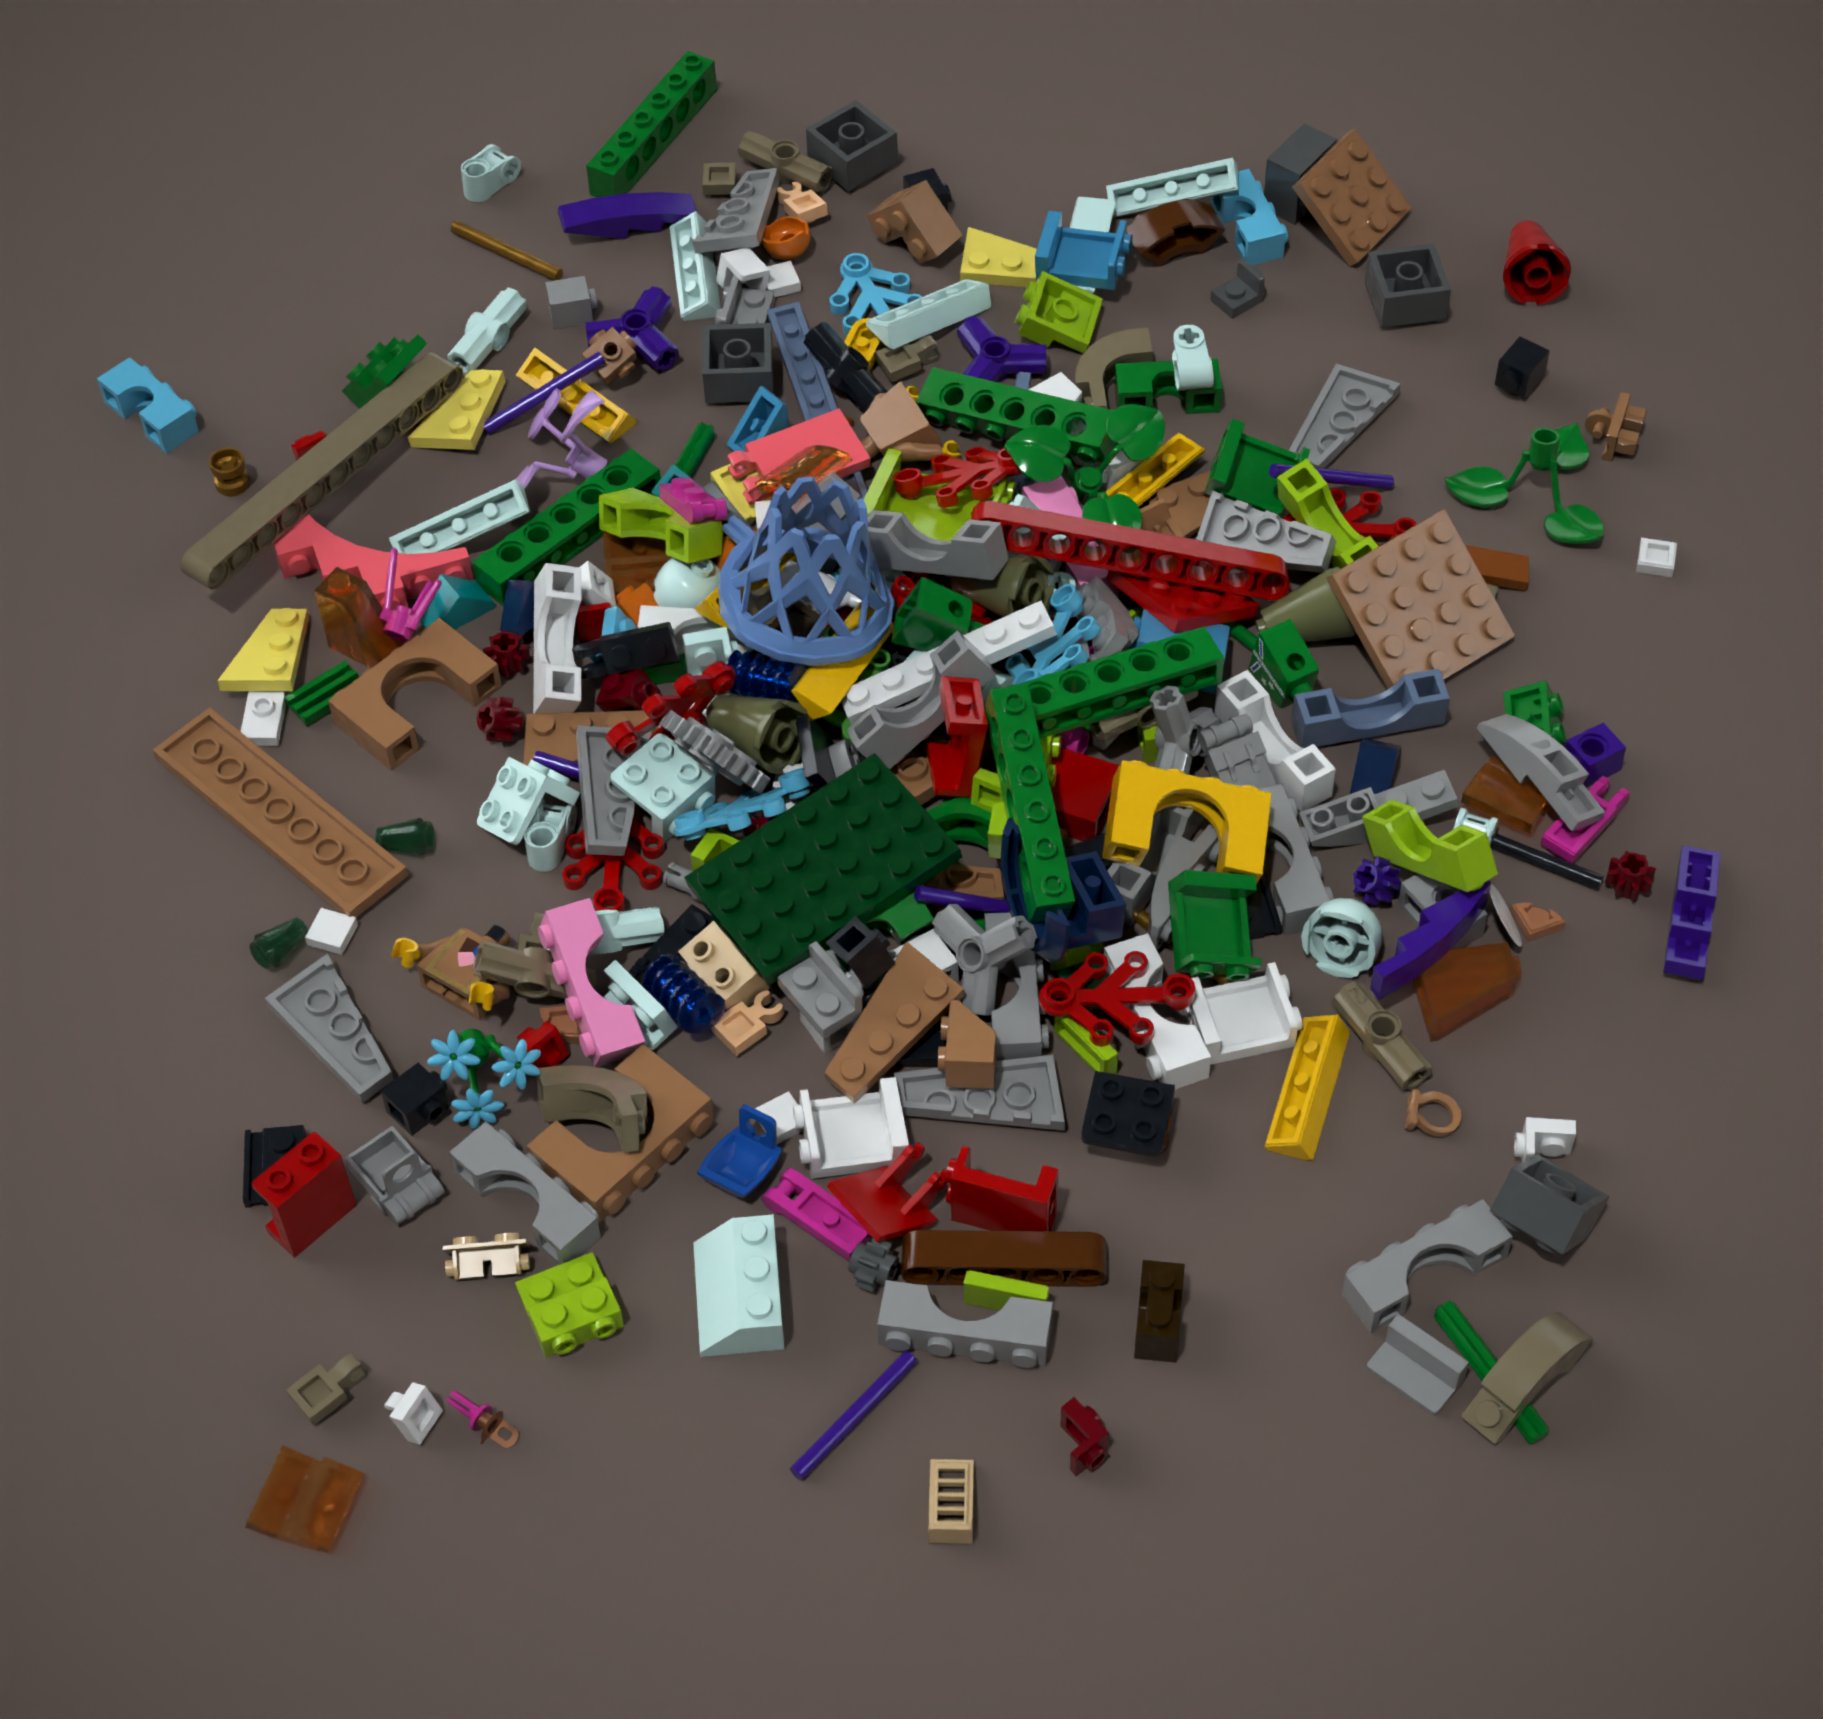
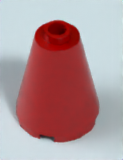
[1503,220,1571,305]

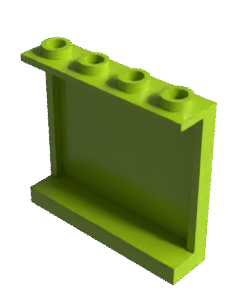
[863,448,1016,541]

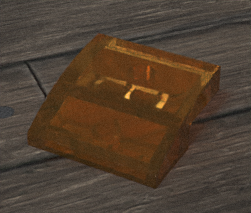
[755,445,853,496]
[603,533,672,594]
[1461,756,1551,833]
[245,1446,364,1553]

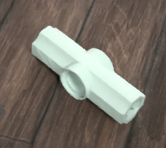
[447,287,527,376]
[546,907,664,954]

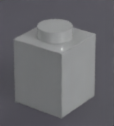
[545,276,598,329]

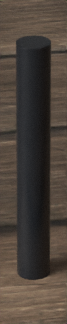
[1490,833,1604,890]

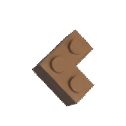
[866,180,963,264]

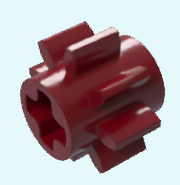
[483,631,530,677]
[476,697,523,742]
[1605,851,1656,901]

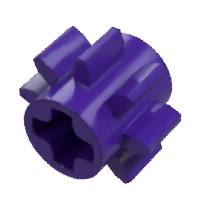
[1353,856,1401,906]

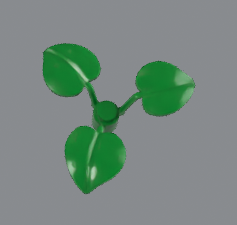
[1004,404,1165,553]
[1445,423,1604,544]

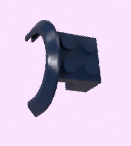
[1001,818,1126,962]

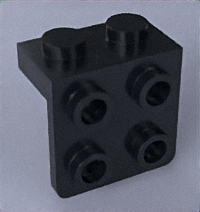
[1081,1071,1175,1156]

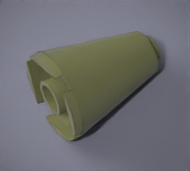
[949,556,1054,618]
[1255,566,1357,642]
[706,694,808,774]

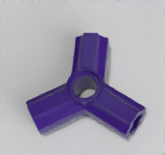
[585,286,679,372]
[957,315,1046,382]

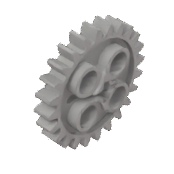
[659,709,771,794]

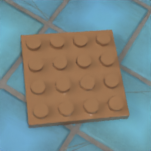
[1326,509,1515,689]

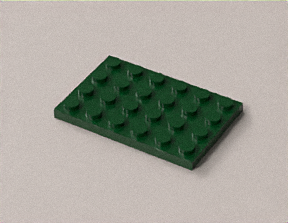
[684,753,963,986]

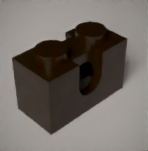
[1134,1260,1185,1363]

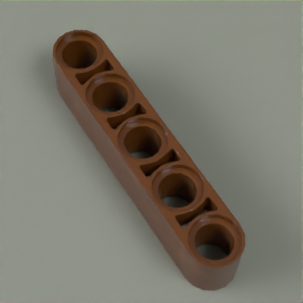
[901,1230,1106,1287]

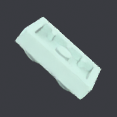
[683,627,742,692]
[603,960,678,1051]

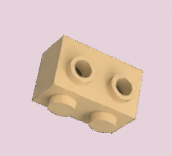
[678,921,771,1012]

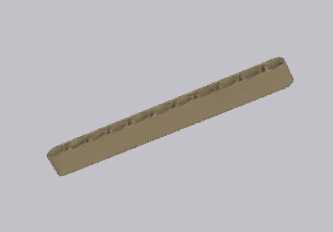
[180,352,464,590]

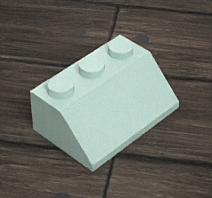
[693,1214,785,1357]

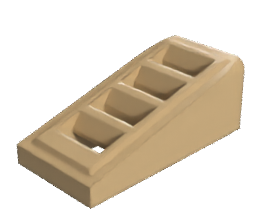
[928,1459,974,1544]

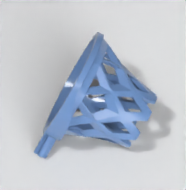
[718,477,894,666]

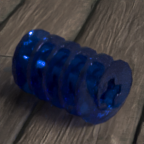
[726,650,808,703]
[642,953,726,1034]

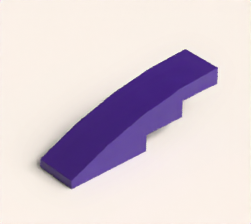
[558,192,697,239]
[1663,845,1721,980]
[1370,880,1491,1000]

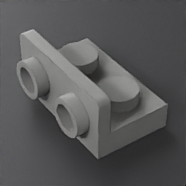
[715,274,775,325]
[777,941,864,1039]

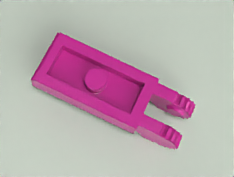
[1541,776,1630,864]

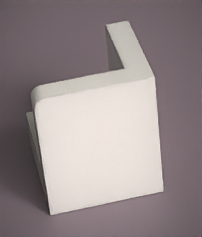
[716,247,770,291]

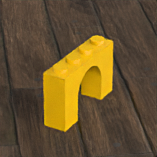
[1102,760,1272,884]

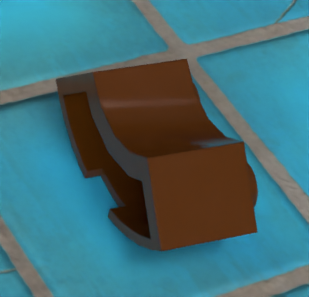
[1127,199,1226,266]

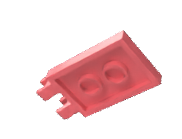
[727,408,871,505]

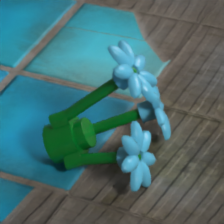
[427,1029,541,1129]

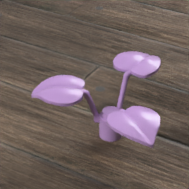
[509,388,608,524]

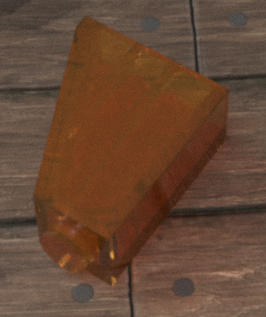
[314,567,404,668]
[1413,942,1521,1042]

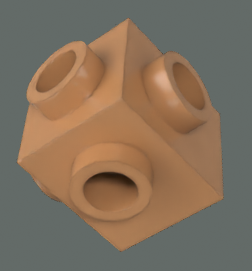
[582,327,637,385]

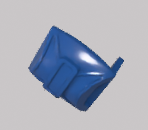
[697,1104,782,1198]

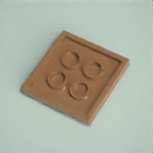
[1292,129,1412,267]

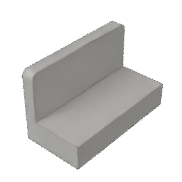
[1366,1314,1469,1416]

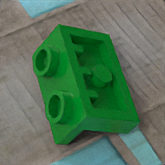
[1503,680,1567,745]

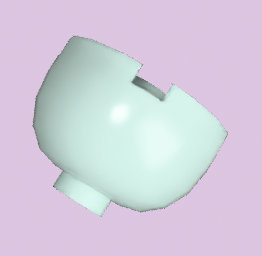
[653,557,720,608]
[1301,898,1383,978]

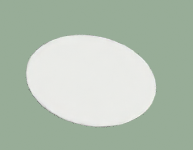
[1489,884,1522,947]

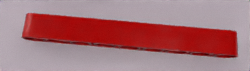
[971,501,1290,600]

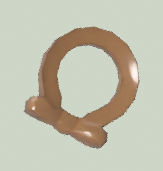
[1405,1089,1462,1137]

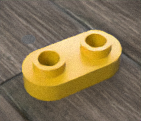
[844,318,884,370]

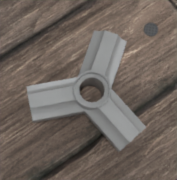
[1149,686,1220,774]
[932,904,1037,1015]

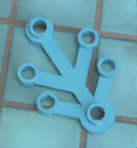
[829,253,922,335]
[1005,584,1101,685]
[673,768,811,840]

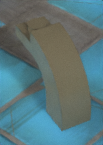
[1075,328,1153,409]
[536,1065,648,1152]
[1461,1312,1593,1444]

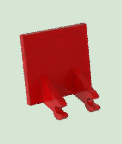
[827,1142,948,1243]

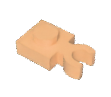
[777,182,828,224]
[711,990,784,1056]

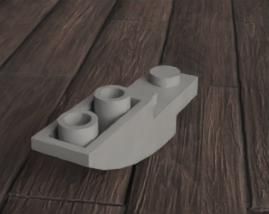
[1076,575,1139,660]
[1477,714,1605,831]
[1299,769,1459,847]
[1147,823,1219,951]

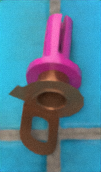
[447,1390,519,1448]

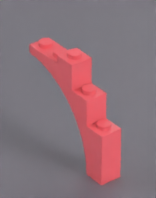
[272,514,474,620]

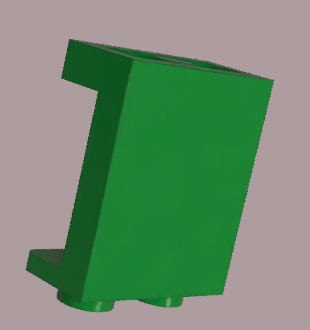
[1204,418,1312,518]
[1168,870,1262,981]

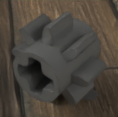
[848,1238,899,1292]

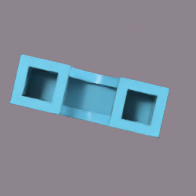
[1210,169,1288,266]
[97,357,199,454]

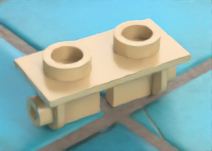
[442,1233,530,1280]

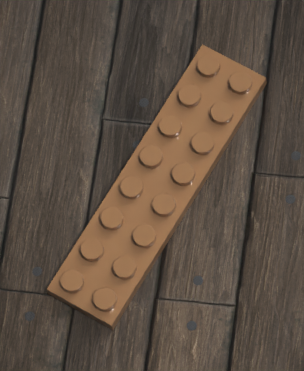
[153,707,408,918]

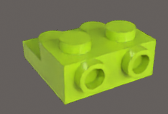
[1015,271,1103,353]
[515,1252,624,1358]

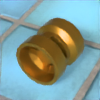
[209,447,250,497]

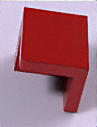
[576,602,611,642]

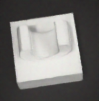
[384,1382,443,1445]

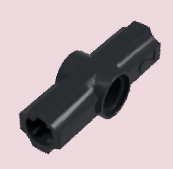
[803,322,887,413]

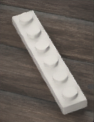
[841,601,1057,725]

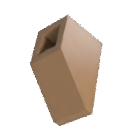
[938,1000,997,1089]

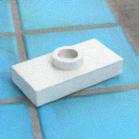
[241,691,289,746]

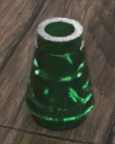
[375,818,435,856]
[249,917,308,969]

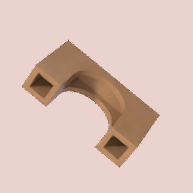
[328,618,502,771]
[527,1044,714,1224]

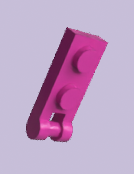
[660,477,727,523]
[761,1168,873,1261]

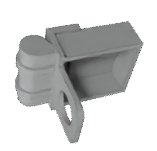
[1198,714,1276,789]
[345,1126,445,1225]

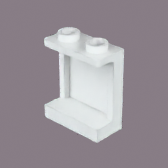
[1182,962,1302,1065]
[793,1077,909,1179]

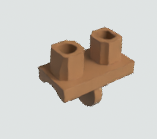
[1585,392,1647,462]

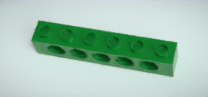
[586,51,717,197]
[916,367,1117,464]
[472,448,661,607]
[1008,626,1224,739]
[984,684,1075,923]

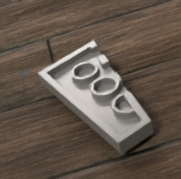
[693,168,780,253]
[1289,363,1401,469]
[1196,491,1336,573]
[576,725,652,856]
[265,953,394,1103]
[894,1054,1065,1131]

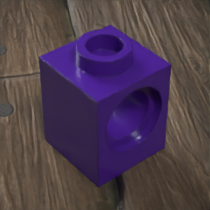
[1565,722,1626,787]

